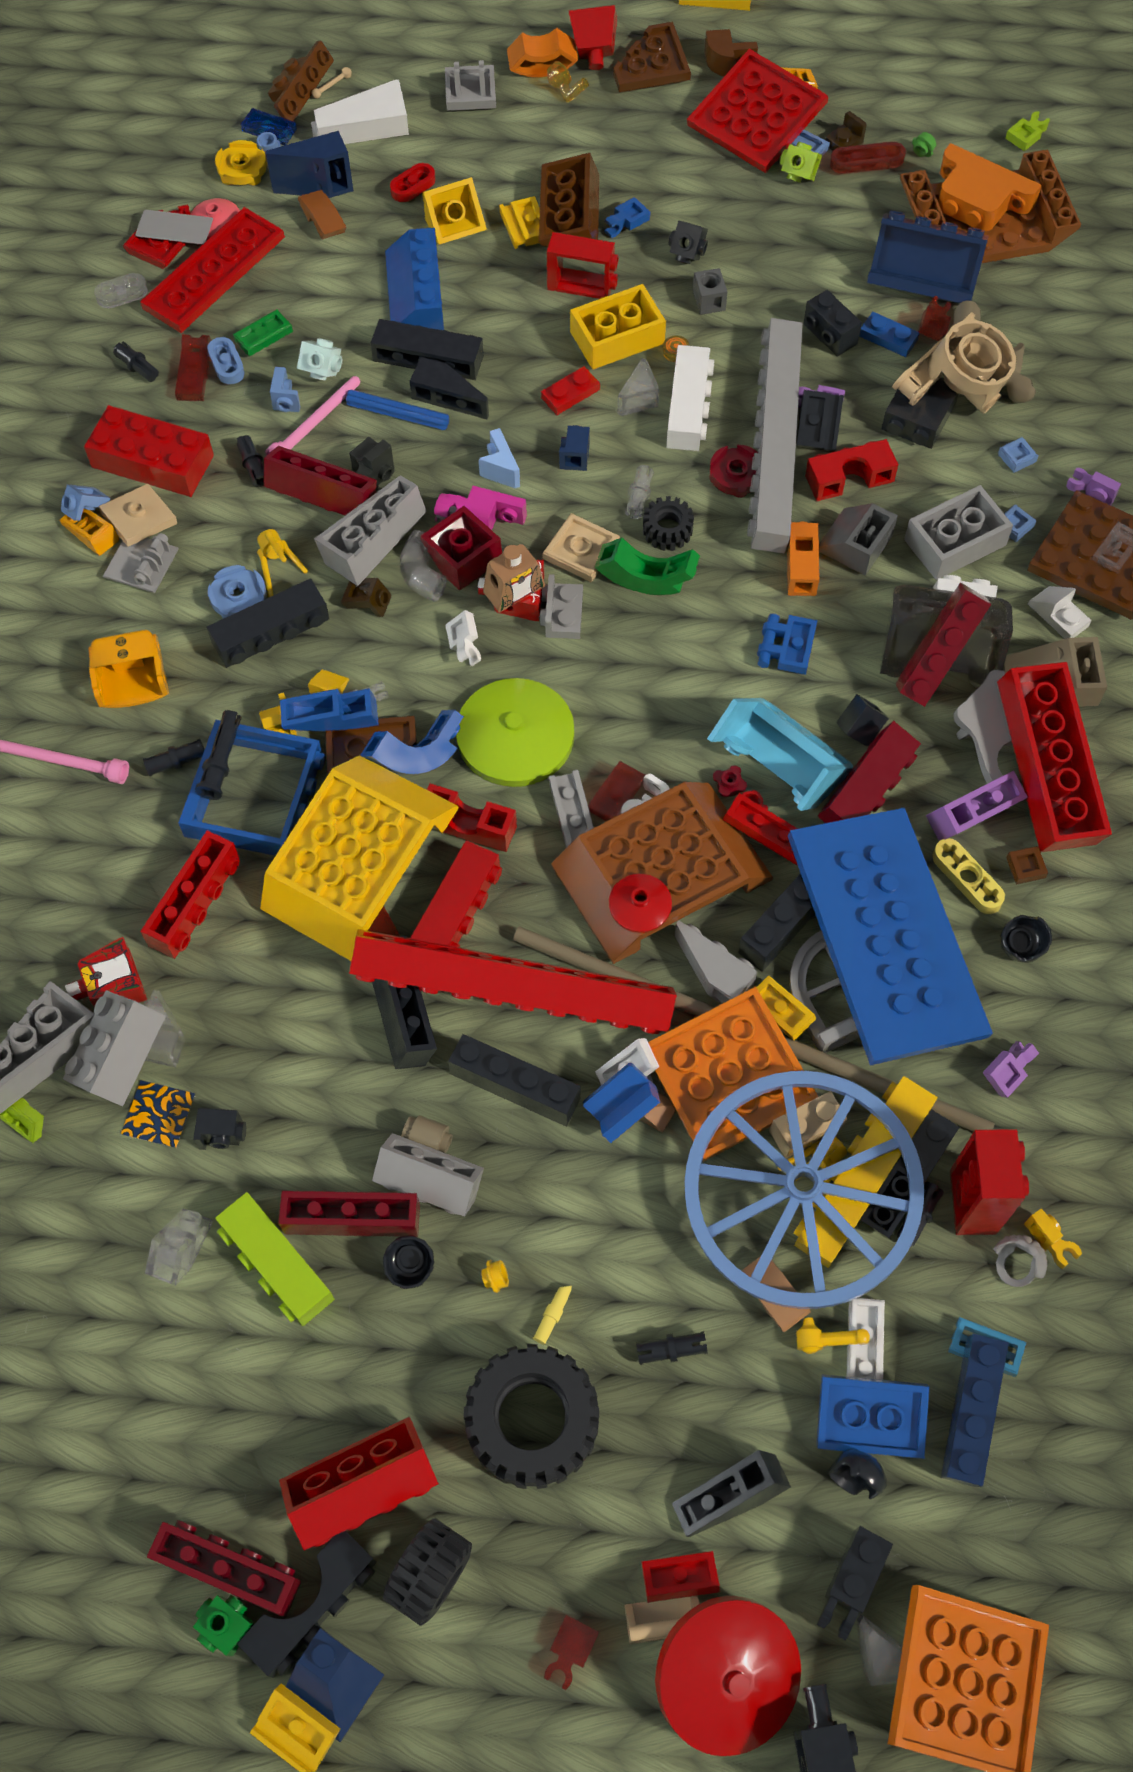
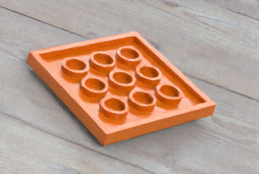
[648,987,819,1162]
[887,1585,1049,1772]

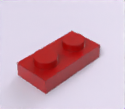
[541,366,600,415]
[641,1551,720,1603]

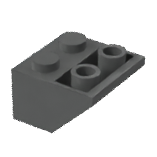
[819,503,898,576]

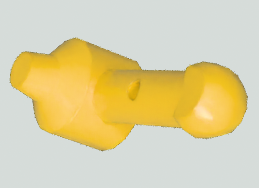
[796,1317,870,1354]

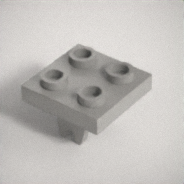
[445,60,496,111]

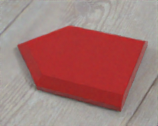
[123,204,191,269]

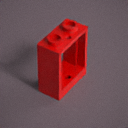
[547,232,619,299]

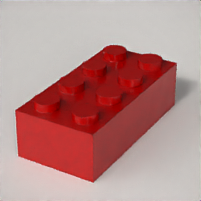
[84,405,214,497]
[950,1129,1029,1235]
[279,1416,439,1551]

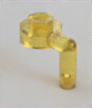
[547,61,589,102]

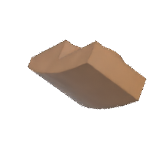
[742,1256,811,1332]

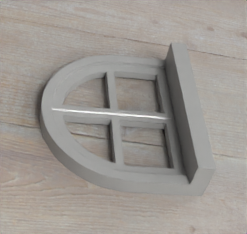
[789,931,860,1053]

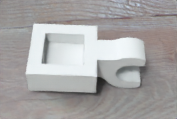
[445,610,481,666]

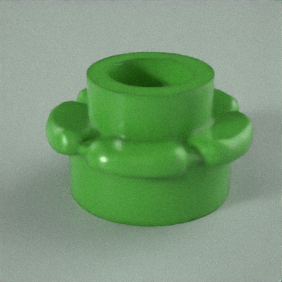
[912,132,936,157]

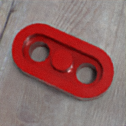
[390,163,436,202]

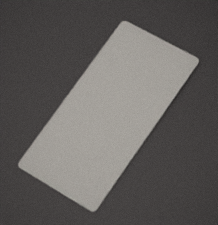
[135,210,213,244]

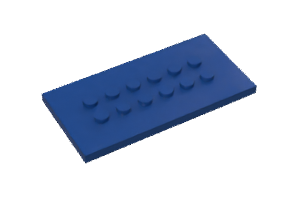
[787,808,993,1066]

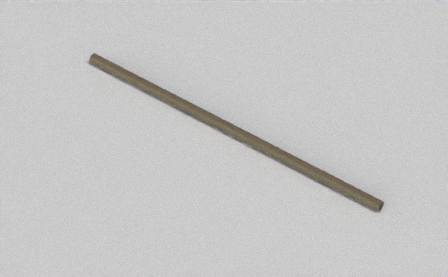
[513,926,995,1132]

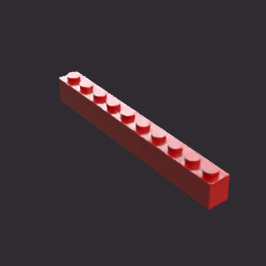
[349,929,677,1034]

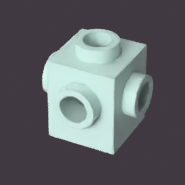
[297,338,342,380]

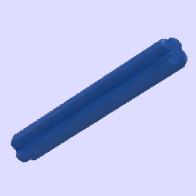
[346,389,450,430]

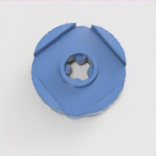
[208,565,267,619]

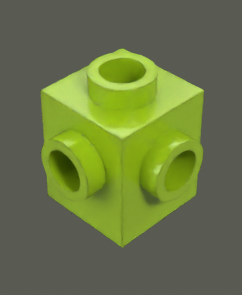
[780,142,822,183]

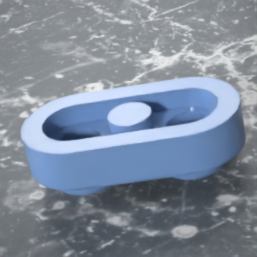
[207,337,245,384]

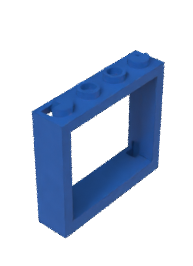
[178,720,325,856]

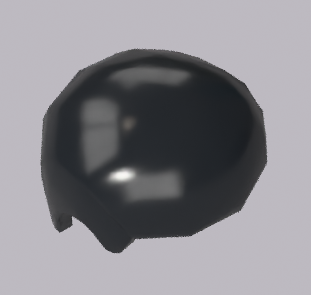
[1000,915,1052,963]
[383,1235,435,1289]
[828,1449,887,1500]

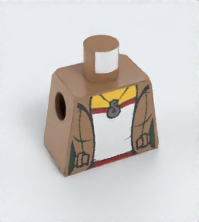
[483,544,545,613]

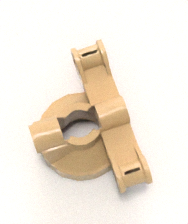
[892,312,1016,414]

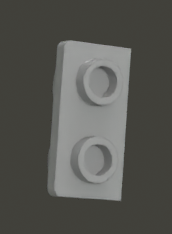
[540,574,583,639]

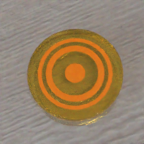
[663,335,690,363]

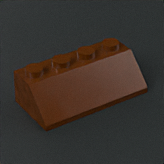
[539,153,600,247]

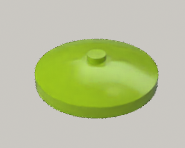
[456,678,574,787]

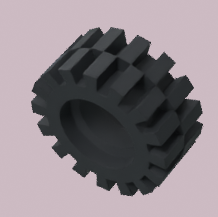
[643,496,694,551]

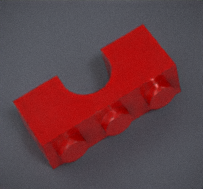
[805,439,899,502]
[427,783,517,852]

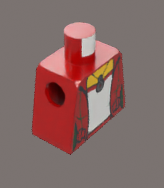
[65,937,148,1008]

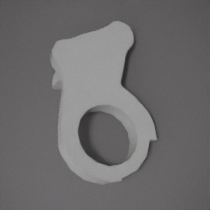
[953,670,1027,800]

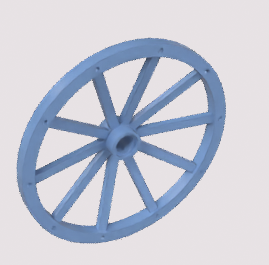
[685,1071,924,1309]

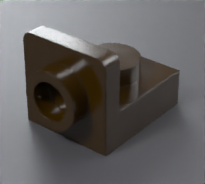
[825,111,867,158]
[341,578,392,617]

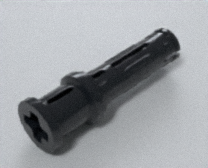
[195,710,242,800]

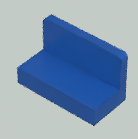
[583,1063,660,1143]

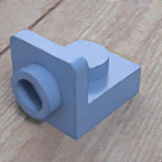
[270,367,300,412]
[61,484,110,521]

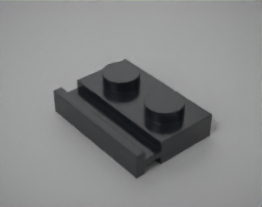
[796,389,844,452]

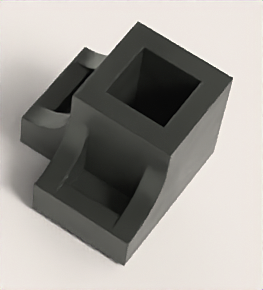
[349,437,395,487]

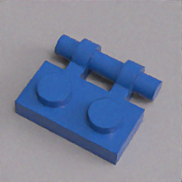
[757,614,818,675]

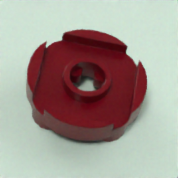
[709,444,758,498]

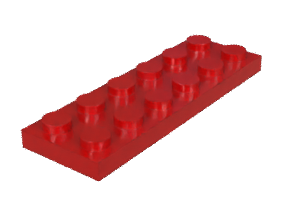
[140,207,285,333]

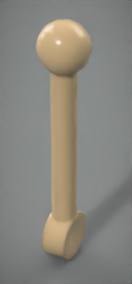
[311,67,351,99]

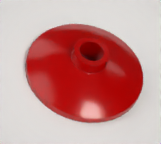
[609,874,672,933]

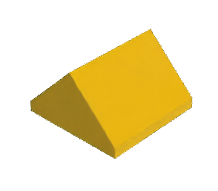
[423,177,487,245]

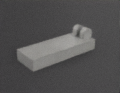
[548,770,594,848]

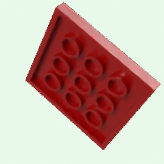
[687,49,828,173]

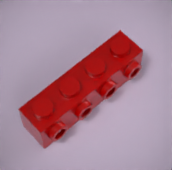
[140,830,240,959]

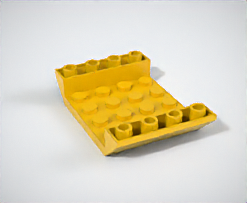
[260,755,459,961]

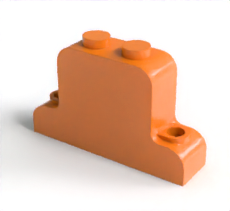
[938,143,1042,231]

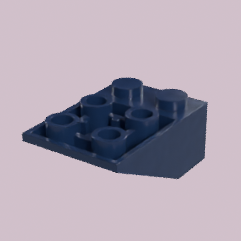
[265,130,354,198]

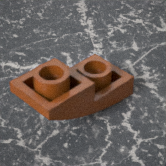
[298,190,347,240]

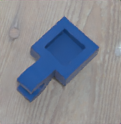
[604,197,651,238]

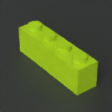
[215,1192,335,1326]

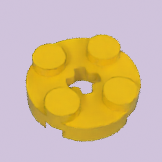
[215,140,267,185]

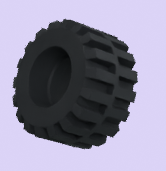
[383,1518,472,1626]

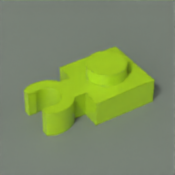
[1005,111,1050,151]

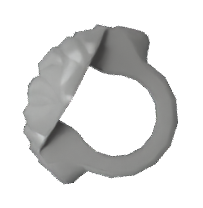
[993,1235,1048,1287]

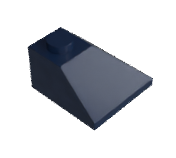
[286,1628,384,1742]

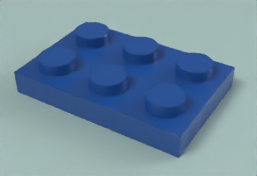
[816,1374,929,1459]

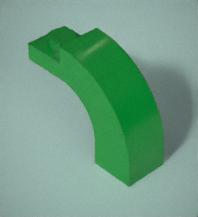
[594,537,700,595]

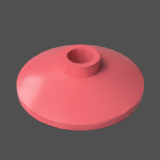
[191,198,240,238]

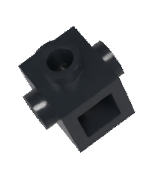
[668,220,708,264]

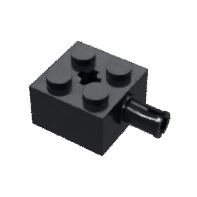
[793,1684,858,1772]

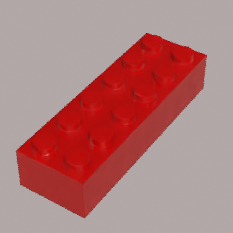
[997,662,1112,852]

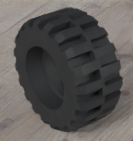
[464,1344,599,1489]

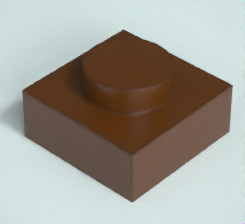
[1006,846,1048,885]

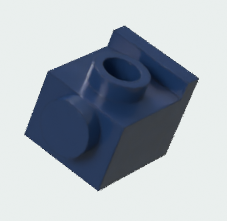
[559,425,590,471]

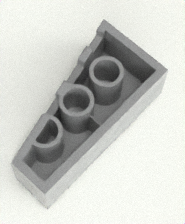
[314,475,427,586]
[0,981,94,1114]

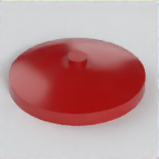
[655,1596,801,1756]

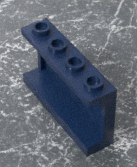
[867,211,989,303]

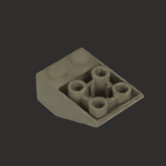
[1002,637,1107,707]

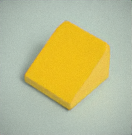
[308,669,349,694]

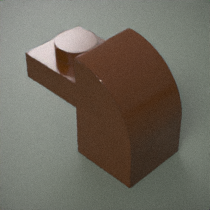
[704,29,758,76]

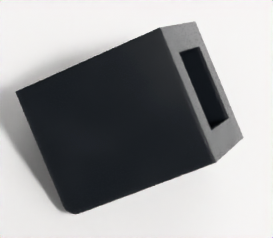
[837,694,889,746]

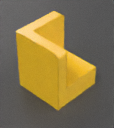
[259,692,297,735]

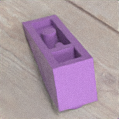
[926,771,1028,841]

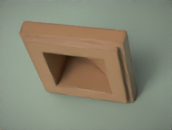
[640,1093,676,1133]

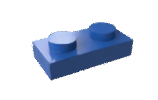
[859,311,920,357]

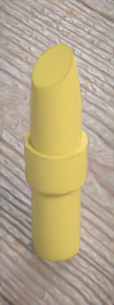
[533,1285,572,1345]

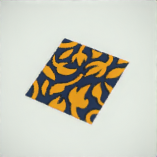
[121,1080,195,1148]

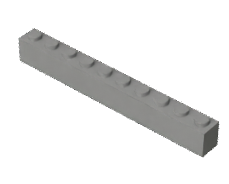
[747,318,803,554]

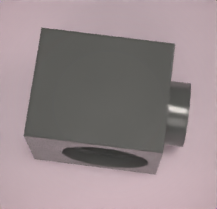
[693,268,728,315]

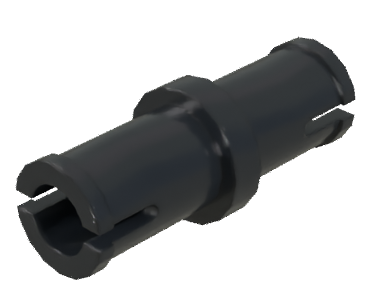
[143,738,205,777]
[636,1331,708,1365]

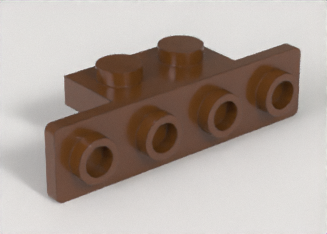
[267,40,334,125]

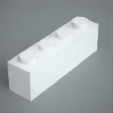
[666,345,714,451]

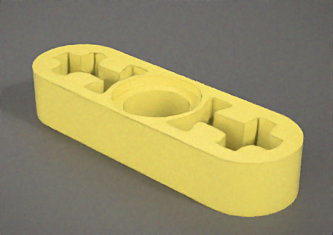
[933,838,1005,914]

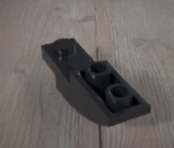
[860,1109,960,1239]

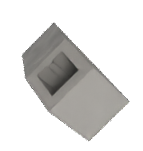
[675,920,757,1004]

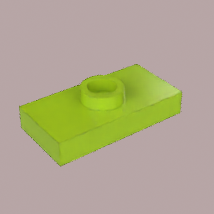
[0,1098,44,1143]

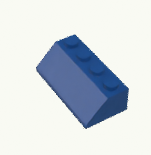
[385,228,444,330]

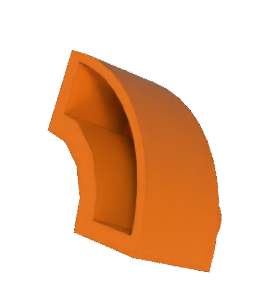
[507,28,578,77]

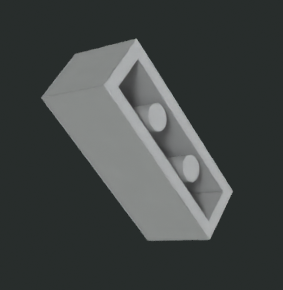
[372,1133,484,1217]

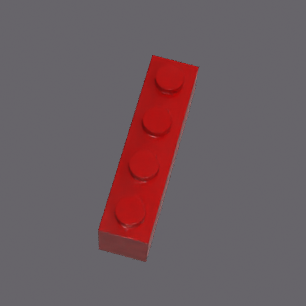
[410,840,502,948]

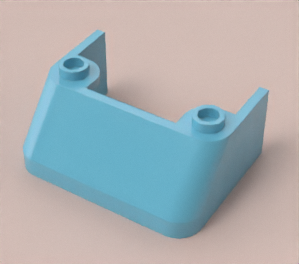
[707,698,853,811]

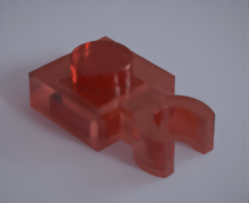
[918,296,951,341]
[544,1615,599,1691]

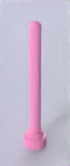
[265,376,360,456]
[0,740,129,784]

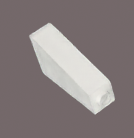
[311,79,409,144]

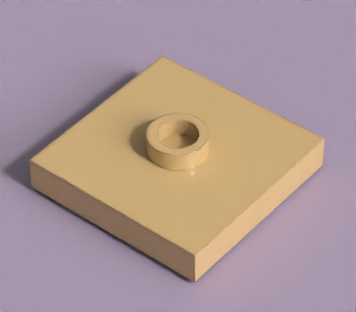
[99,484,177,547]
[542,513,620,582]

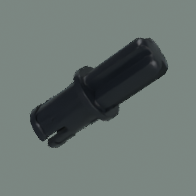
[113,341,159,382]
[236,435,264,487]
[897,1182,944,1247]

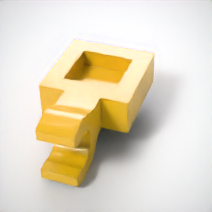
[1024,1208,1082,1269]

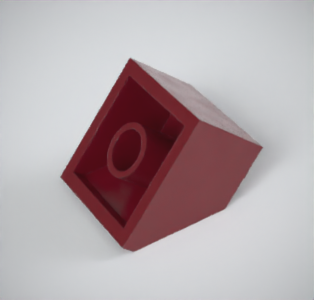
[420,506,502,591]

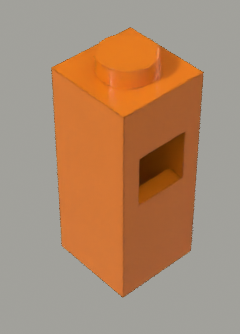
[787,521,819,596]

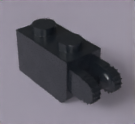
[817,1526,893,1641]

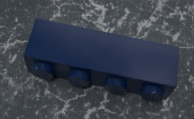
[940,1334,1009,1487]

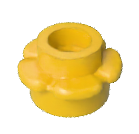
[481,1259,509,1293]

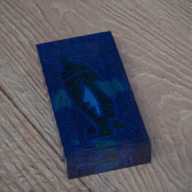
[240,108,297,146]

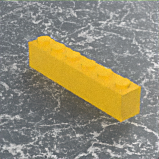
[793,1076,938,1269]

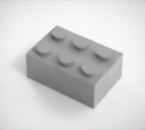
[904,485,1013,580]
[63,990,166,1106]

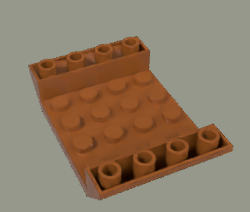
[900,149,1081,263]
[551,782,773,964]

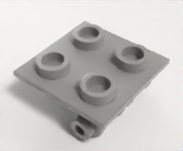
[103,533,179,593]

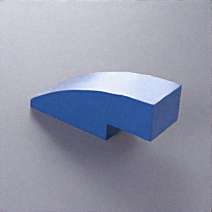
[280,688,379,731]

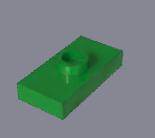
[233,309,293,357]

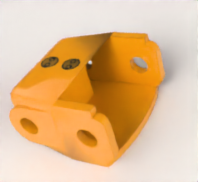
[88,630,169,708]

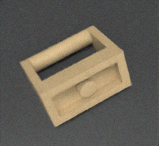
[624,1596,699,1644]

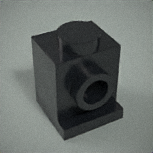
[193,1108,246,1150]

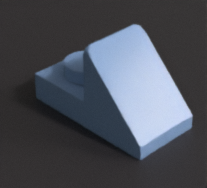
[478,428,520,488]

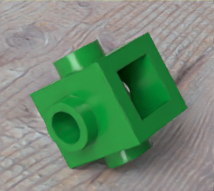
[193,1594,255,1656]

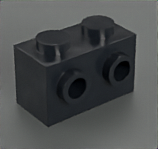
[803,289,862,357]

